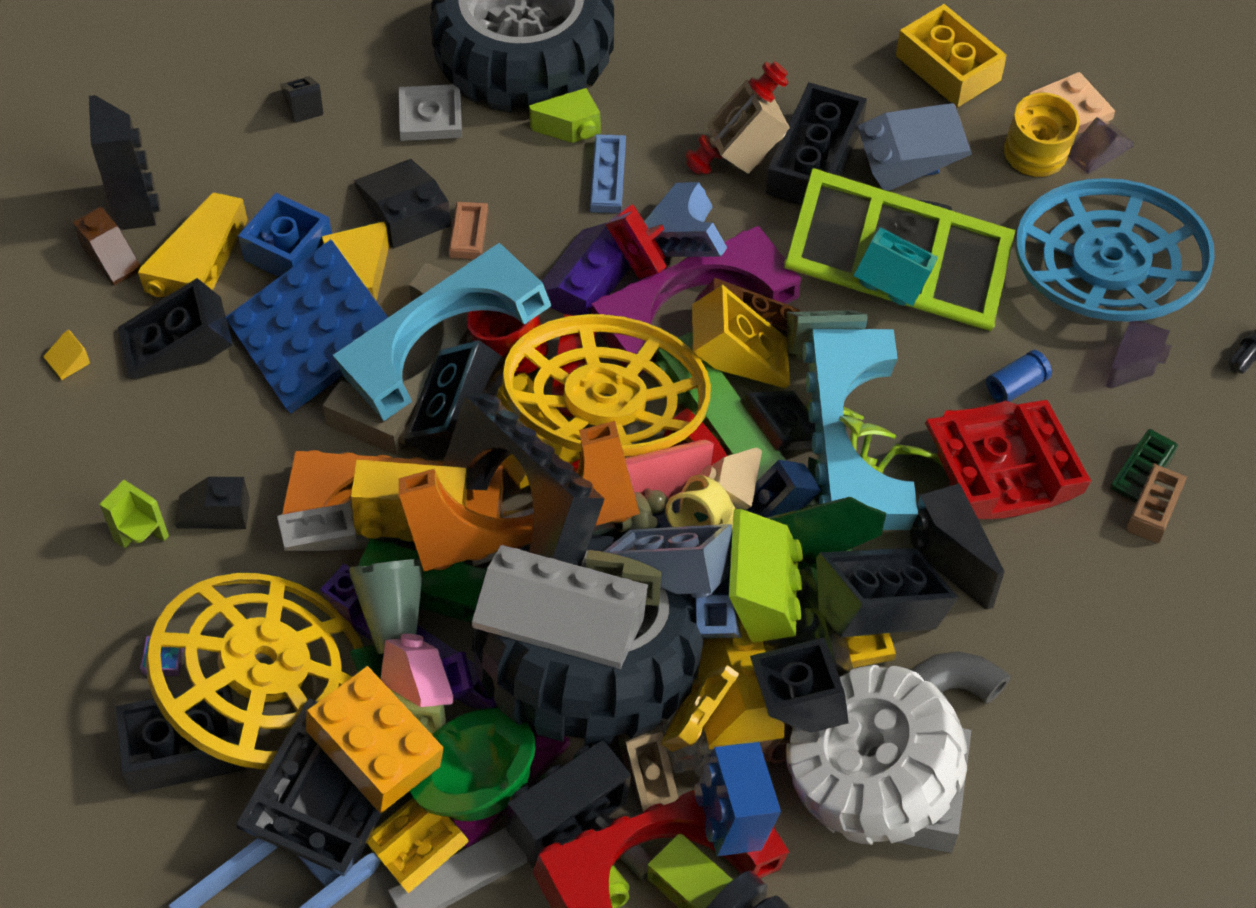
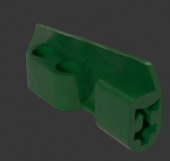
[767,497,886,564]

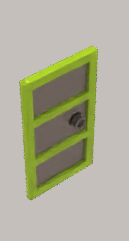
[784,168,1016,332]

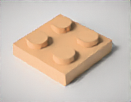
[1029,72,1115,134]

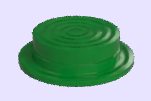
[410,708,535,821]

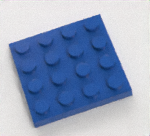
[226,239,388,414]

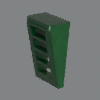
[1110,429,1178,503]

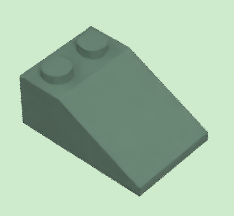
[787,310,867,360]

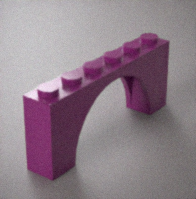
[591,226,801,375]

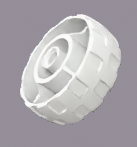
[786,665,968,845]

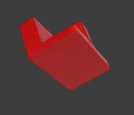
[605,204,667,279]

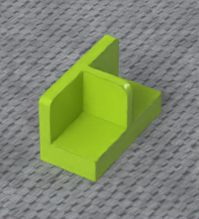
[99,480,169,548]
[647,834,733,908]

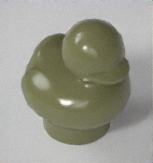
[613,488,668,533]

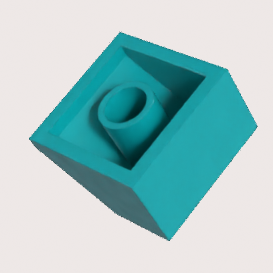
[854,227,938,306]

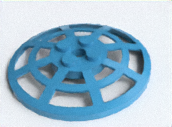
[1016,178,1215,322]

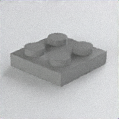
[399,84,462,141]

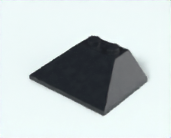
[236,698,384,876]

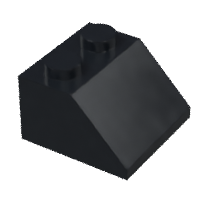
[750,637,849,733]

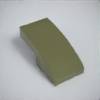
[586,550,662,606]

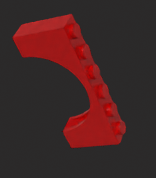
[533,790,789,908]

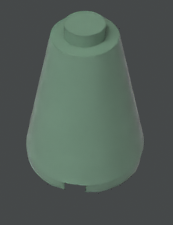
[349,559,423,654]

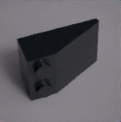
[354,159,451,249]
[118,278,233,379]
[910,483,1005,610]

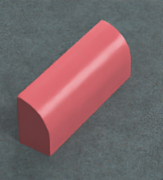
[576,439,714,501]

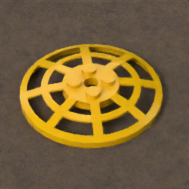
[502,314,711,456]
[146,573,363,770]

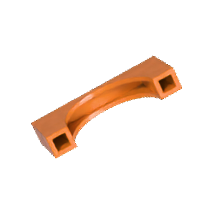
[399,421,640,571]
[282,450,505,518]

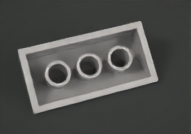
[472,545,648,669]

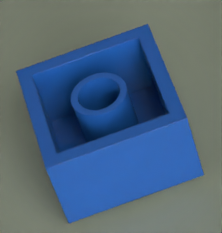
[238,193,332,277]
[695,742,781,856]

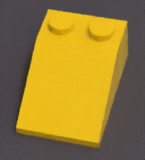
[692,285,790,388]

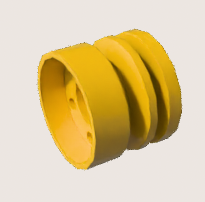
[1003,92,1080,177]

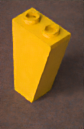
[138,192,248,297]

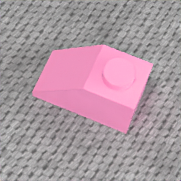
[380,634,453,707]

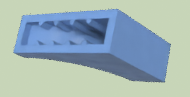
[644,182,727,257]

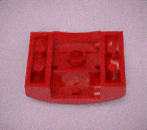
[925,399,1091,519]

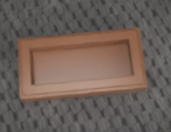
[449,202,488,259]

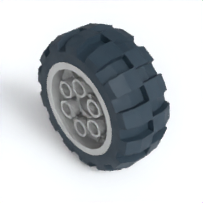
[429,0,614,113]
[472,535,703,745]

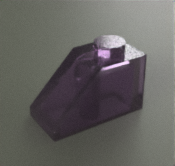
[1105,321,1171,389]

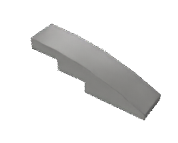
[277,503,414,551]

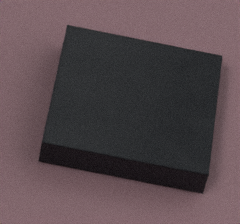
[740,391,816,451]

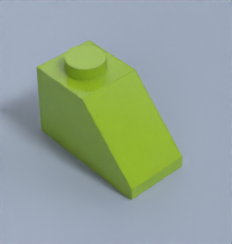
[529,88,601,143]

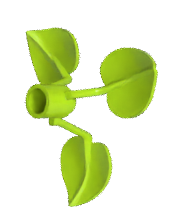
[806,400,944,474]

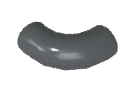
[911,651,1011,704]

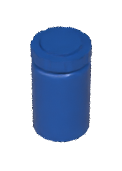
[986,350,1052,403]

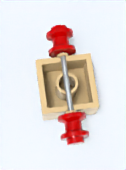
[685,61,790,175]

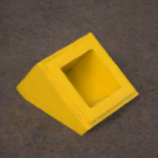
[43,330,91,380]

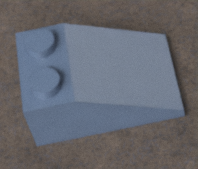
[858,103,972,191]
[603,524,733,598]

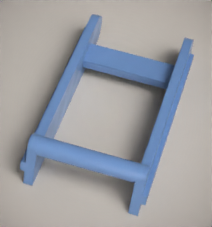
[169,838,381,908]

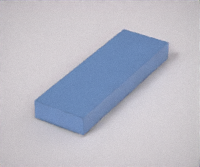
[590,134,626,213]

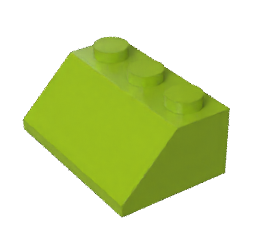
[729,509,803,643]

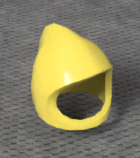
[666,474,735,530]

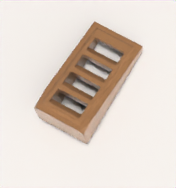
[1126,464,1187,543]

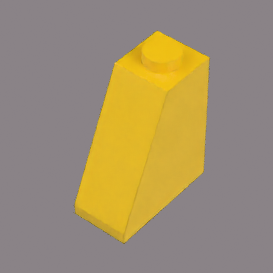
[322,221,389,301]

